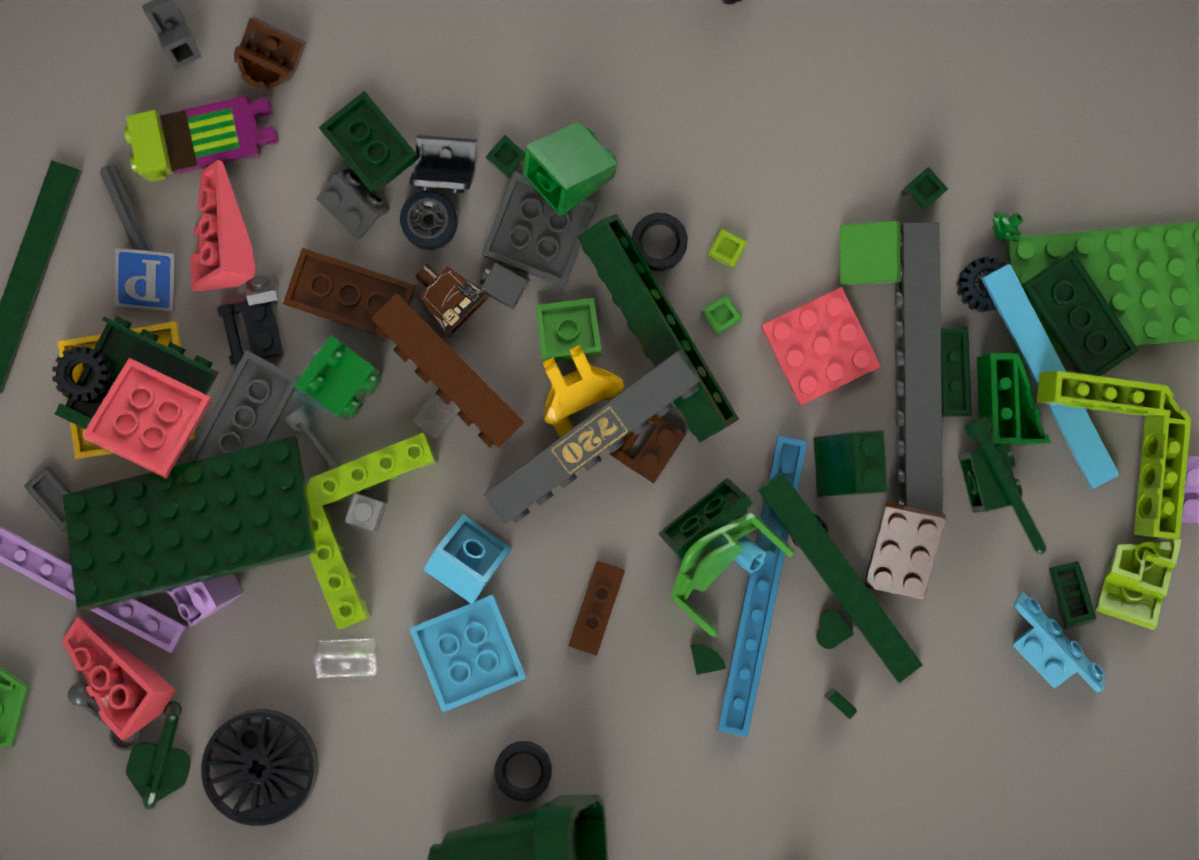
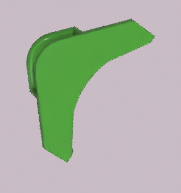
[670,512,795,637]

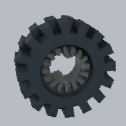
[957,256,1006,313]

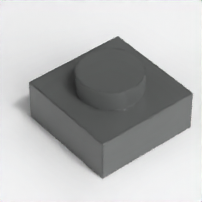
[246,274,279,306]

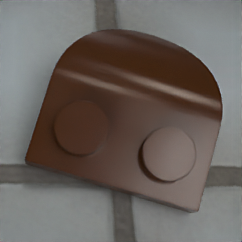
[234,17,307,89]

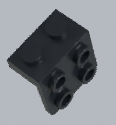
[410,135,477,193]

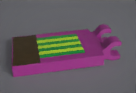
[160,96,279,174]

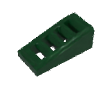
[1049,561,1097,629]

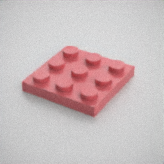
[761,287,881,406]
[83,358,211,478]

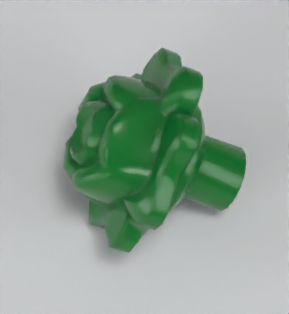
[992,212,1023,242]

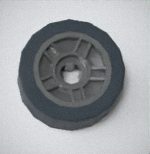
[400,191,458,250]

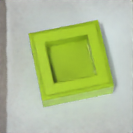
[707,228,748,269]

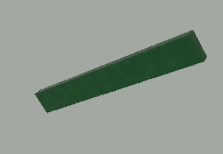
[0,160,82,394]
[757,472,923,683]

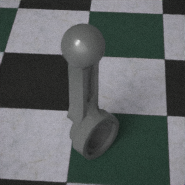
[68,682,141,751]

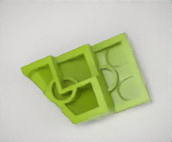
[1095,539,1182,630]

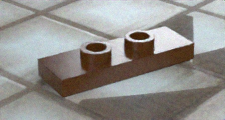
[569,561,625,656]

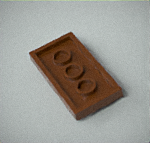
[283,248,416,340]

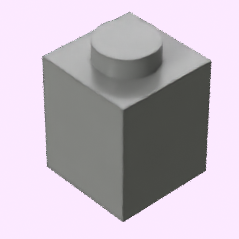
[345,493,387,531]

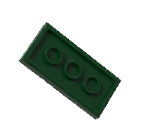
[1021,251,1139,376]

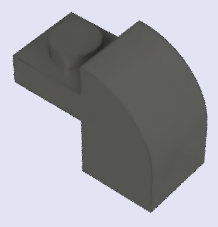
[142,0,202,69]

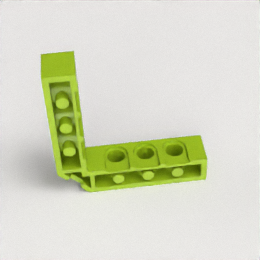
[1037,371,1191,540]
[306,433,438,630]

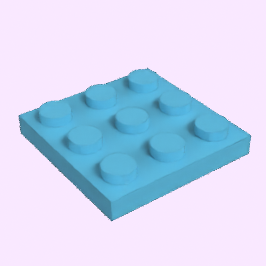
[409,594,527,713]

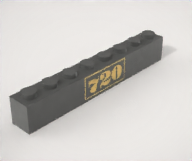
[484,350,701,524]

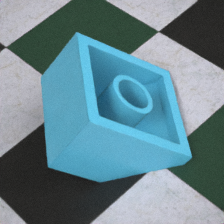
[423,514,512,604]

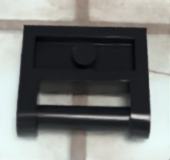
[217,300,284,366]

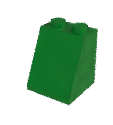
[522,122,618,217]

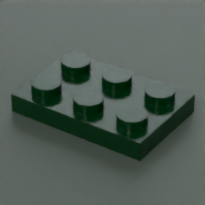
[318,91,420,195]
[658,478,753,561]

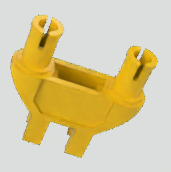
[543,345,625,438]

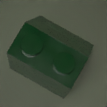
[813,430,888,497]

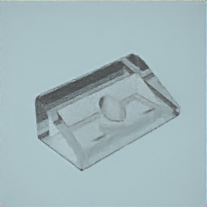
[314,639,377,679]

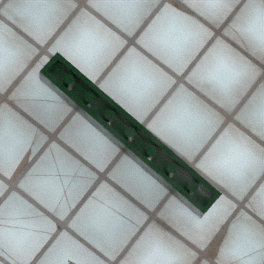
[577,214,739,443]

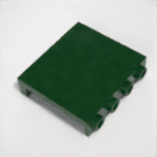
[55,315,219,429]

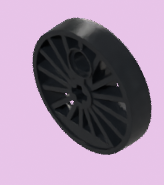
[201,709,319,826]

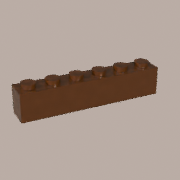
[371,293,525,449]

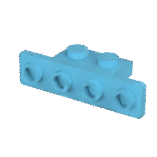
[1012,592,1106,693]

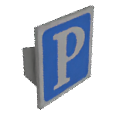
[114,247,176,312]

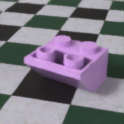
[166,574,244,627]

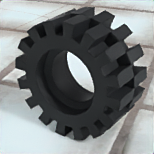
[52,346,113,402]

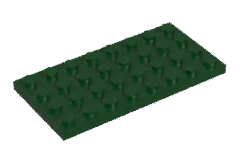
[63,436,317,612]

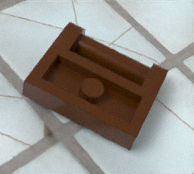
[609,414,686,484]

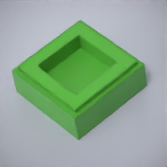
[701,294,742,336]

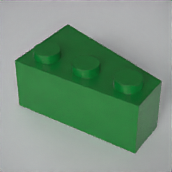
[977,353,1051,446]

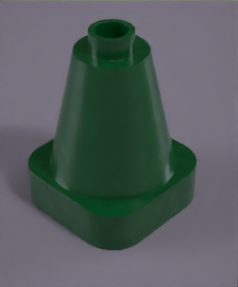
[428,795,608,860]

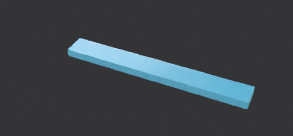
[981,264,1119,489]

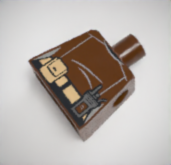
[415,264,489,338]

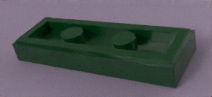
[941,327,972,417]

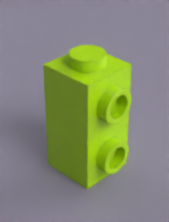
[124,110,173,182]

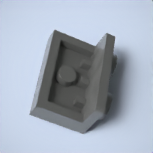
[316,169,390,240]

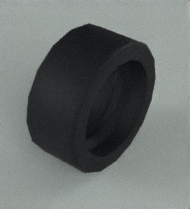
[632,212,688,271]
[495,741,552,801]

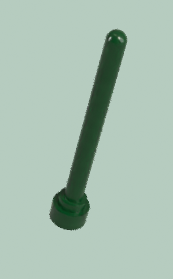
[964,416,1047,554]

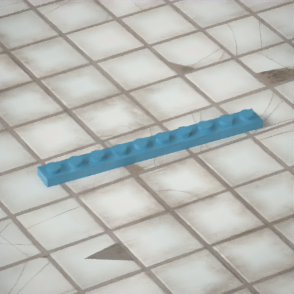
[717,436,808,737]

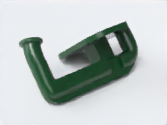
[126,701,191,809]

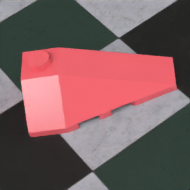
[190,160,256,292]
[62,616,176,740]

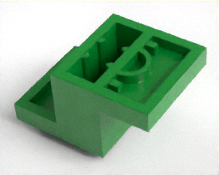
[294,336,382,420]

